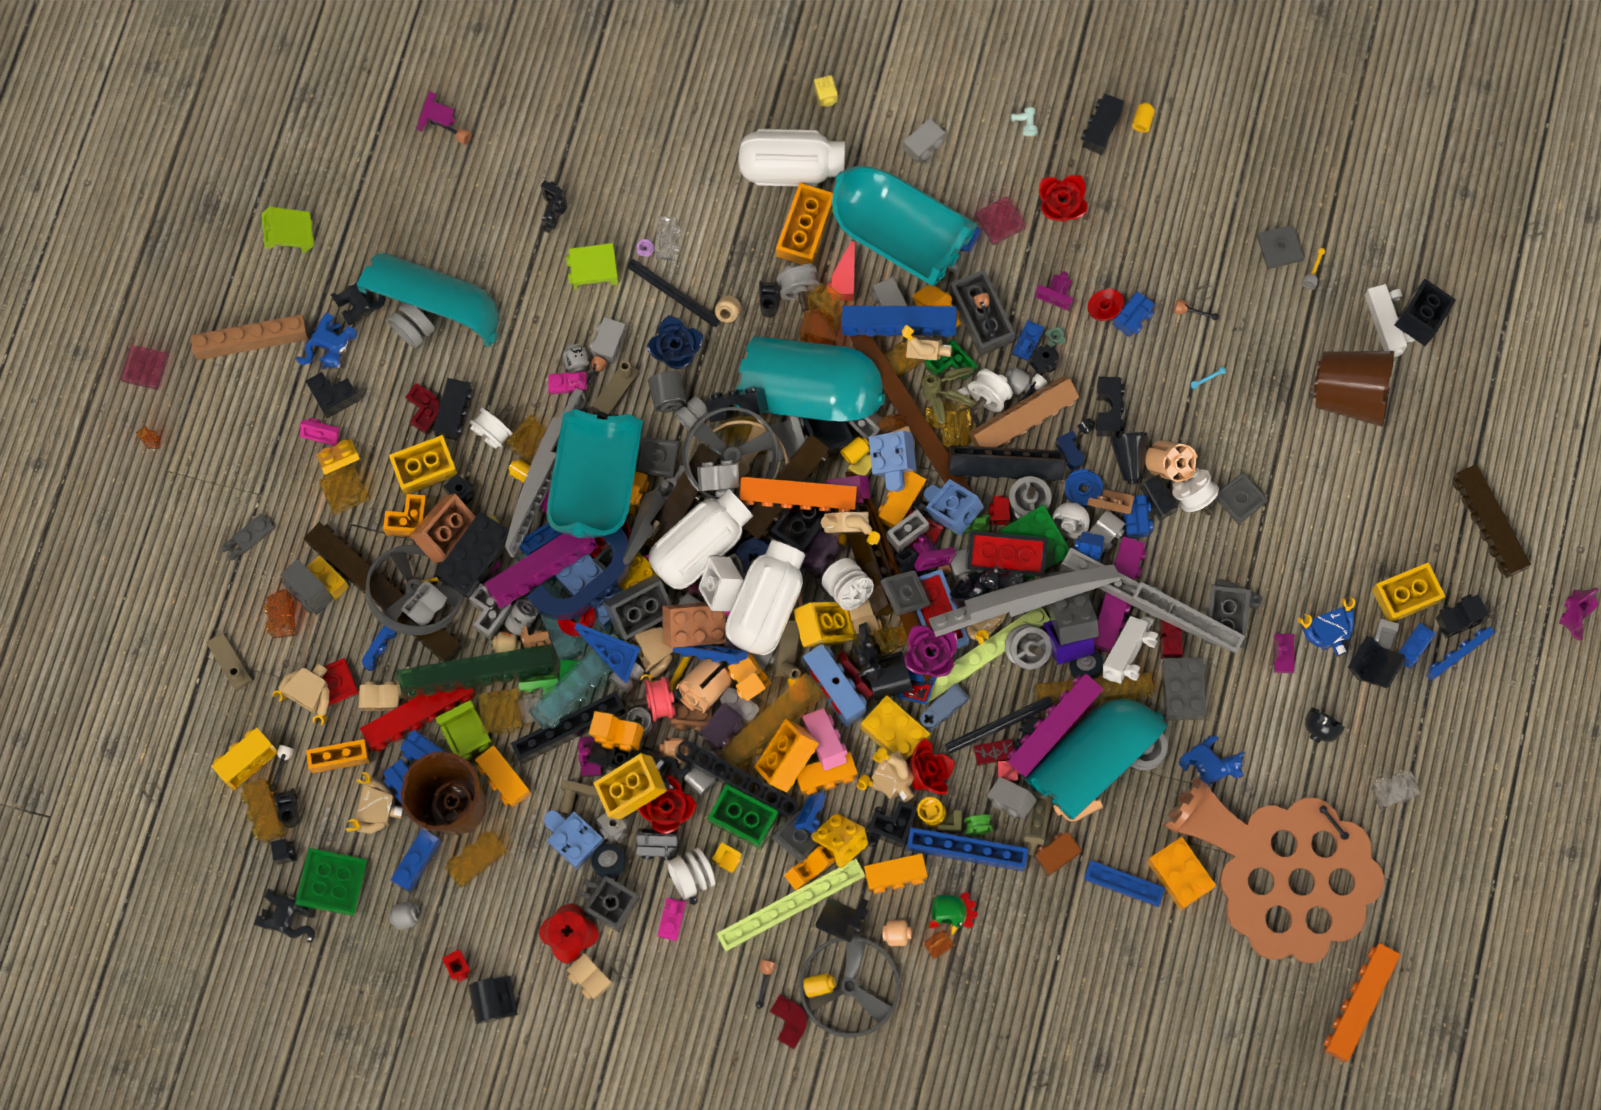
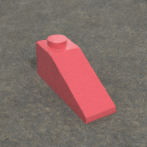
[828,241,855,301]

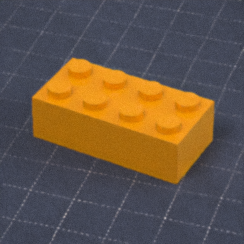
[776,183,833,265]

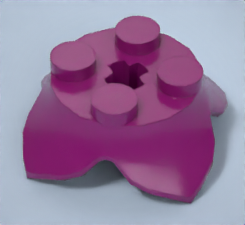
[1559,588,1599,641]
[904,625,958,677]

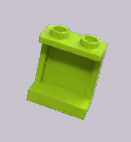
[261,206,314,253]
[566,243,619,290]
[436,700,493,761]

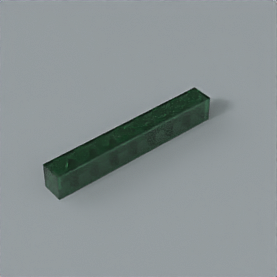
[395,644,555,700]

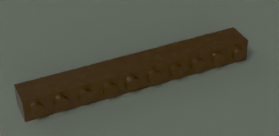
[304,522,462,665]

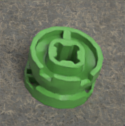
[964,814,994,836]

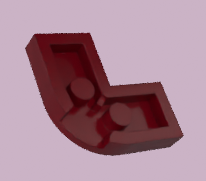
[405,383,440,434]
[838,651,874,698]
[770,994,807,1050]

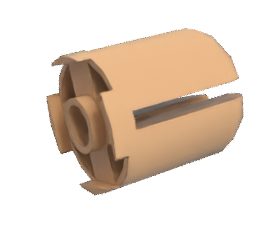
[1145,440,1198,482]
[676,658,732,714]

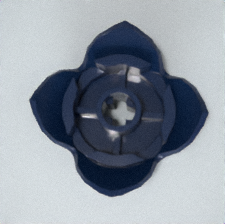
[647,315,703,369]
[730,538,772,574]

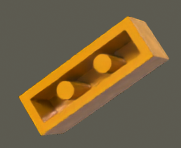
[877,472,927,528]
[306,739,370,774]
[475,745,531,808]
[796,752,858,796]
[864,854,928,894]

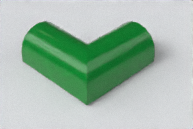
[924,339,978,380]

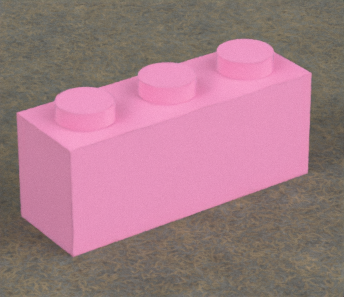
[802,708,848,771]

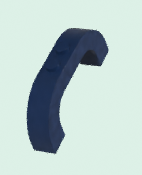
[527,527,633,620]

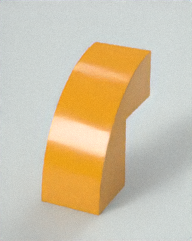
[784,845,836,891]

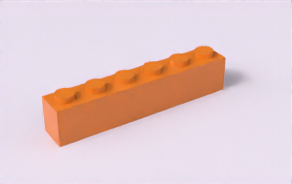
[738,477,857,512]
[1323,943,1401,1063]

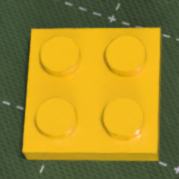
[316,439,360,474]

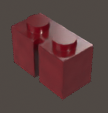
[1159,619,1183,659]

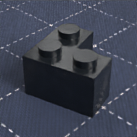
[306,372,360,419]
[1435,594,1489,639]
[865,800,918,848]

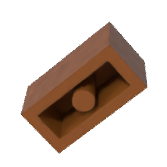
[1034,832,1082,877]

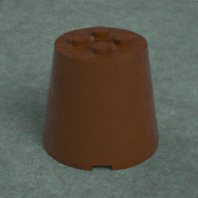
[1313,351,1395,427]
[400,751,486,835]

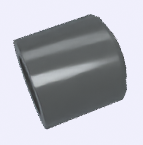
[648,371,687,413]

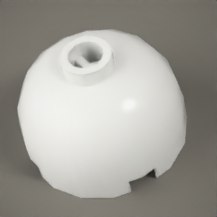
[1052,502,1090,539]

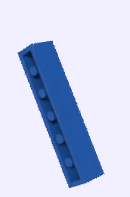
[842,306,957,337]
[907,828,1028,872]

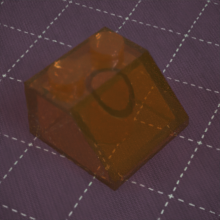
[800,310,837,346]
[264,589,296,639]

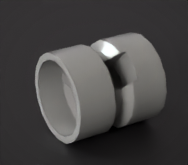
[675,396,707,431]
[505,599,539,635]
[609,662,645,693]
[626,707,652,737]

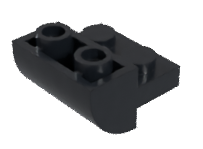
[869,651,913,701]
[587,738,632,771]
[468,976,518,1024]

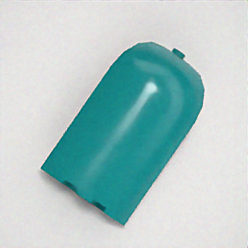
[832,166,978,286]
[357,252,499,347]
[735,336,885,421]
[547,409,643,538]
[1024,698,1168,820]

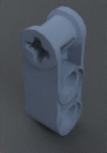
[919,683,970,732]

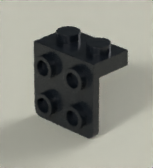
[541,180,567,233]
[1347,636,1406,688]
[815,898,870,943]

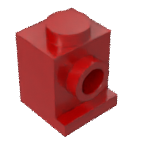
[989,495,1010,526]
[442,949,471,983]

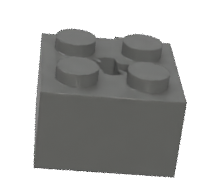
[577,876,640,933]

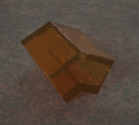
[877,413,906,433]
[136,426,160,449]
[923,929,954,960]

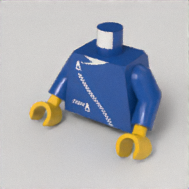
[1297,596,1355,657]

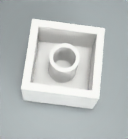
[699,556,743,611]

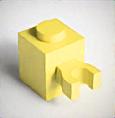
[814,75,837,107]

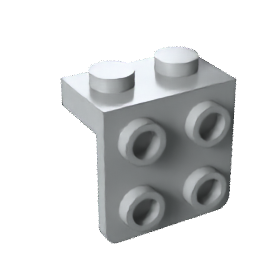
[766,416,807,463]

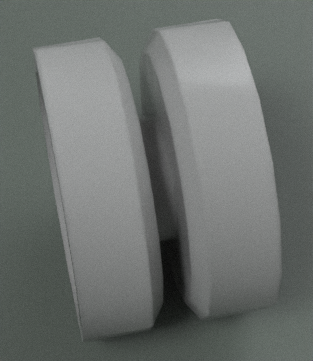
[387,303,435,348]

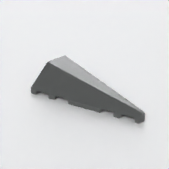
[623,489,666,565]

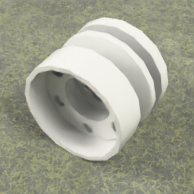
[822,558,874,610]
[667,848,716,900]

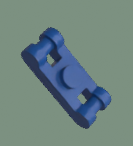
[362,625,397,671]

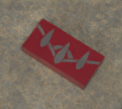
[973,738,1014,766]

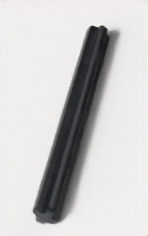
[627,259,721,327]
[945,696,1053,754]

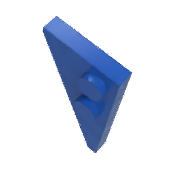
[574,623,640,683]

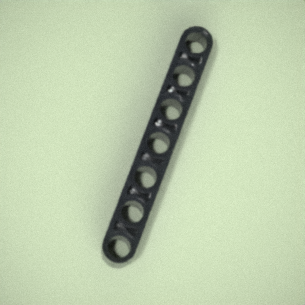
[675,741,798,817]

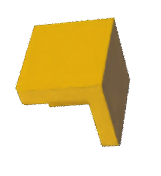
[712,842,742,873]

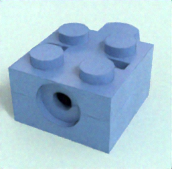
[869,431,917,492]
[924,479,984,536]
[544,810,604,870]

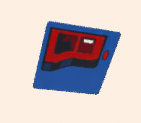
[897,669,937,705]

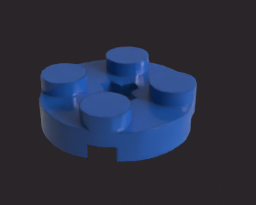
[1064,469,1103,508]

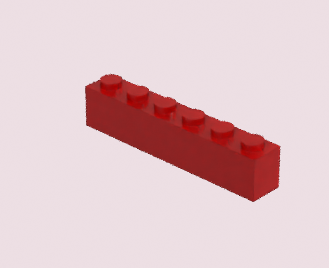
[359,671,476,752]

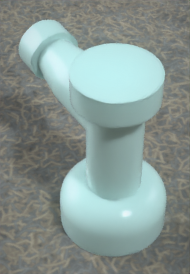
[1011,107,1038,136]

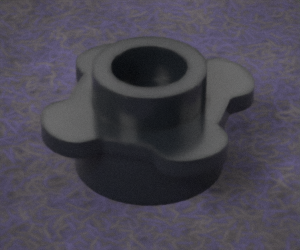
[912,500,930,517]

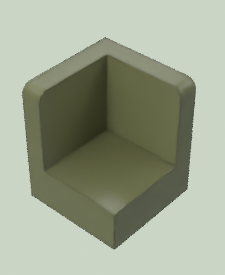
[937,810,962,833]

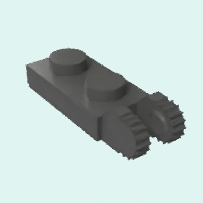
[221,513,275,560]

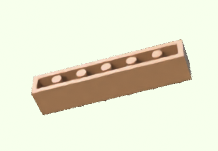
[190,314,309,360]
[968,376,1080,447]

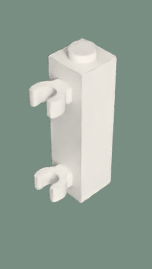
[1365,284,1415,357]
[1103,616,1158,684]

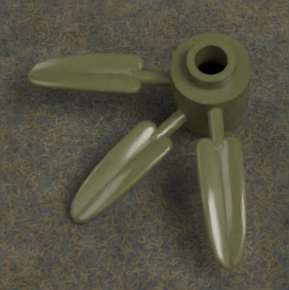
[922,368,974,424]

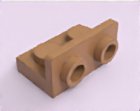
[1087,490,1134,514]
[520,625,553,655]
[671,703,713,733]

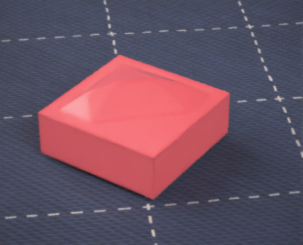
[998,761,1018,782]

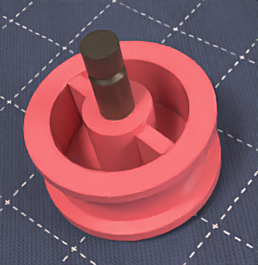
[627,676,676,722]

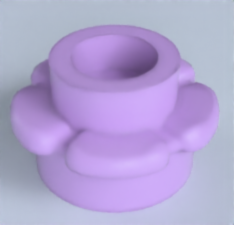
[636,239,655,257]

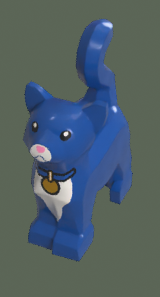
[296,312,357,370]

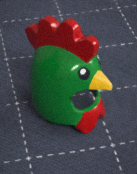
[927,892,978,935]

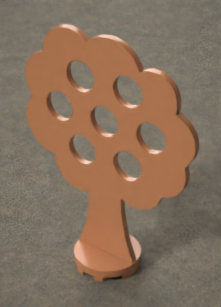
[1163,777,1384,964]

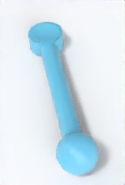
[1191,367,1226,389]

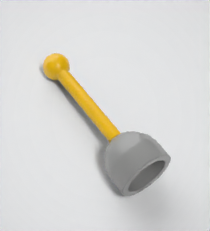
[1301,248,1325,290]

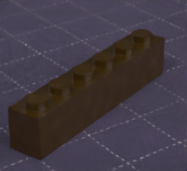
[742,434,829,539]
[644,443,722,548]
[1452,464,1531,579]
[847,502,894,616]

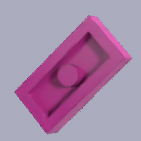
[548,372,587,394]
[300,417,339,446]
[657,898,686,941]

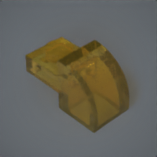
[873,625,908,654]

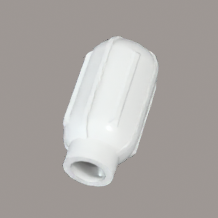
[738,129,845,187]
[649,489,753,590]
[725,540,805,655]

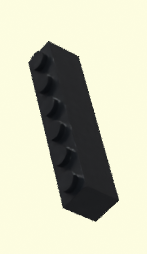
[947,445,1065,481]
[510,691,626,765]

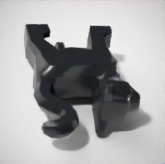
[330,272,386,326]
[980,565,1024,593]
[852,622,882,681]
[632,746,691,797]
[254,888,315,943]

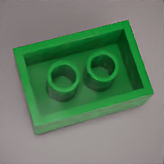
[707,784,779,850]

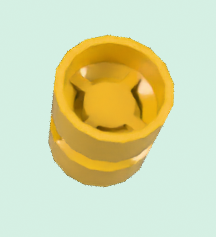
[917,797,947,828]

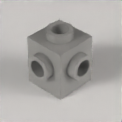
[597,813,628,843]

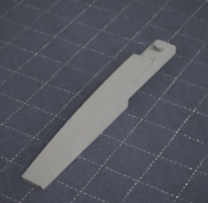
[505,389,587,558]
[1061,548,1245,653]
[929,564,1121,637]

